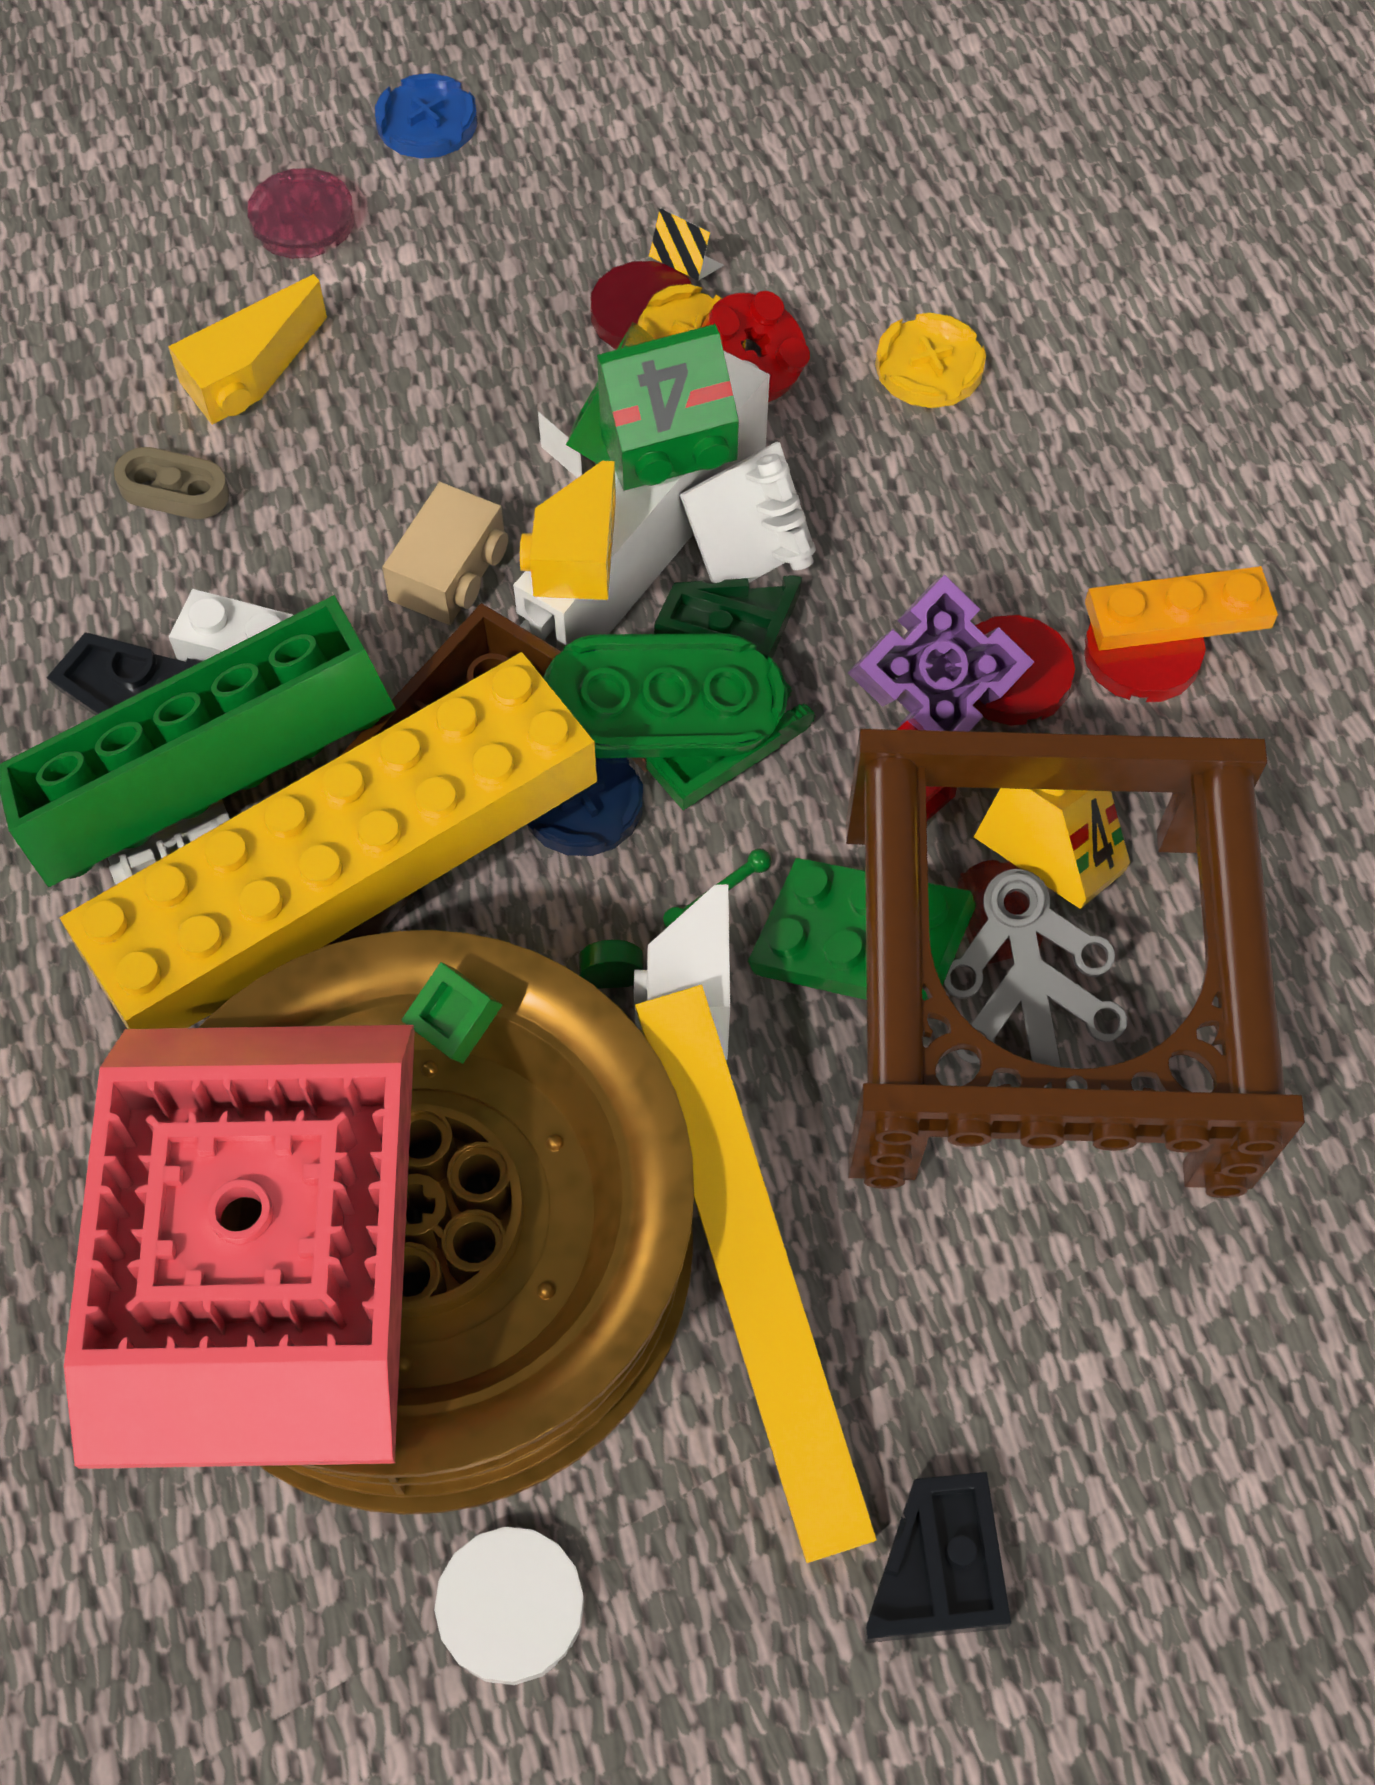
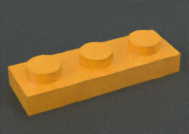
[1085,566,1278,651]

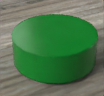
[578,939,644,989]

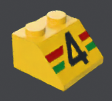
[974,788,1130,909]

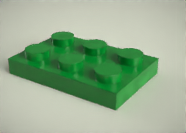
[747,858,976,1001]

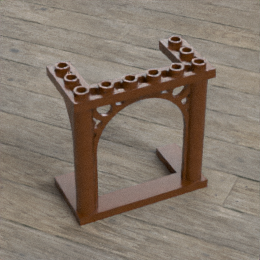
[846,729,1305,1198]

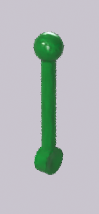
[663,848,772,929]

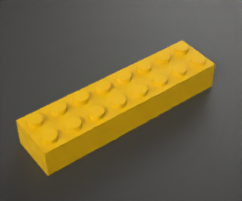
[59,652,597,1029]

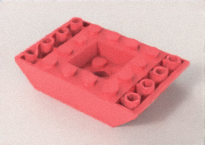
[64,1025,415,1469]

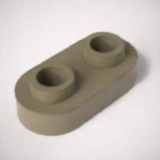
[114,447,229,519]

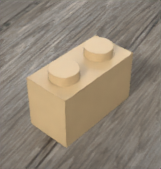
[382,481,508,625]

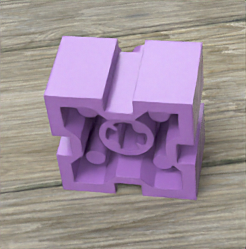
[848,575,1034,731]

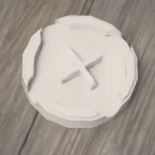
[434,1527,584,1685]

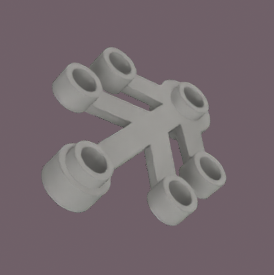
[944,869,1127,1089]

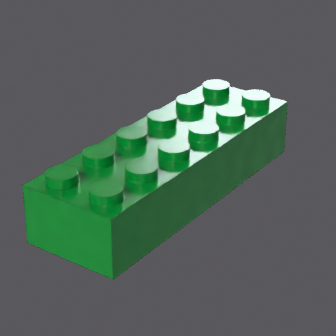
[0,595,396,888]

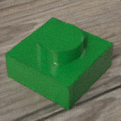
[401,962,503,1063]

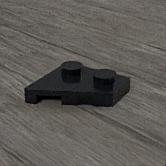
[864,1472,1012,1643]

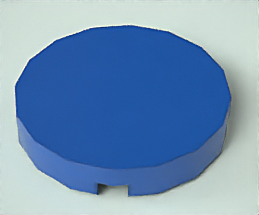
[375,73,478,159]

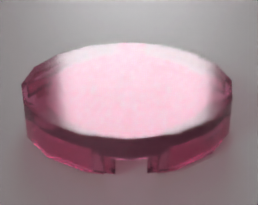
[248,168,354,259]

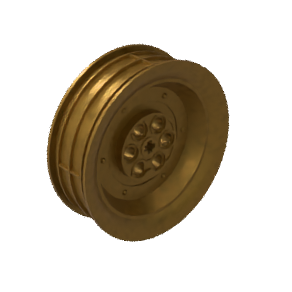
[199,930,694,1515]

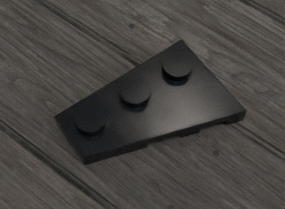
[47,632,200,715]

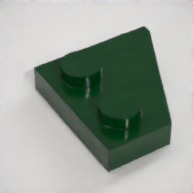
[654,575,802,659]

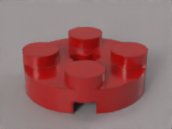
[702,290,810,402]

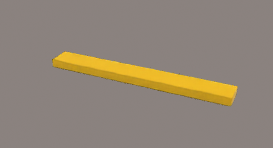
[635,984,877,1563]

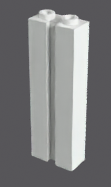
[514,350,770,652]

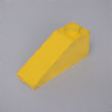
[168,274,327,425]

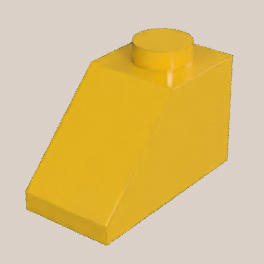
[520,461,616,600]

